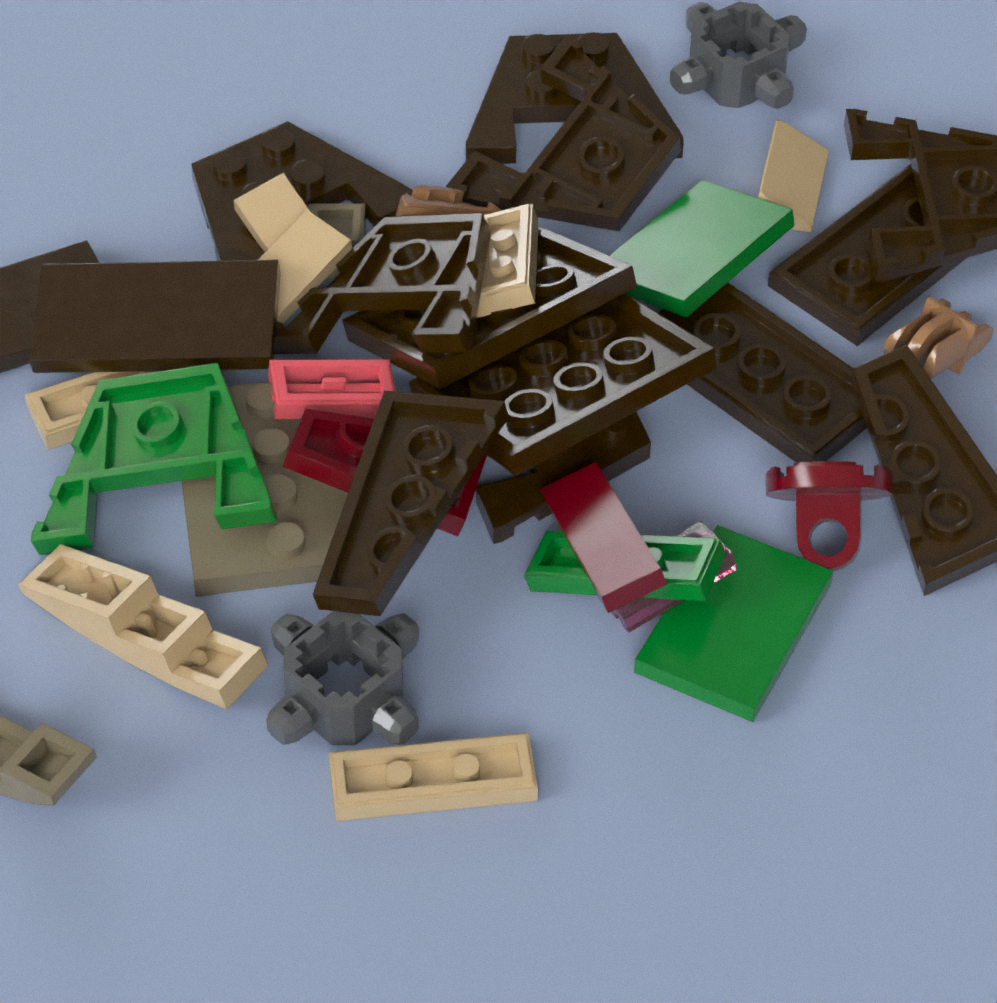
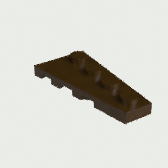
[852,344,997,596]
[313,390,509,616]

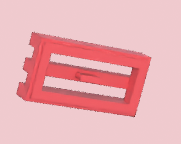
[267,359,396,419]

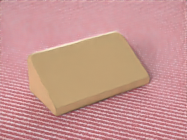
[758,120,829,233]

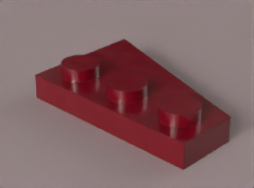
[282,408,487,537]

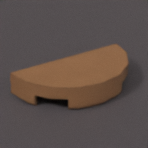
[396,185,502,217]

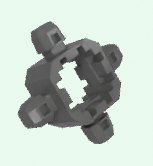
[670,2,807,109]
[266,612,419,745]

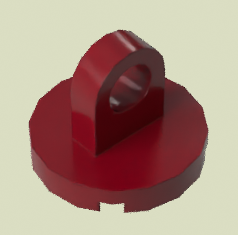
[765,461,893,571]

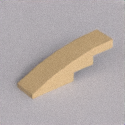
[18,544,268,710]

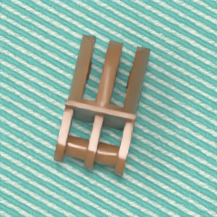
[884,296,993,379]

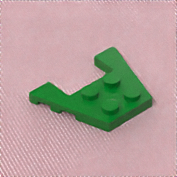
[31,363,277,555]

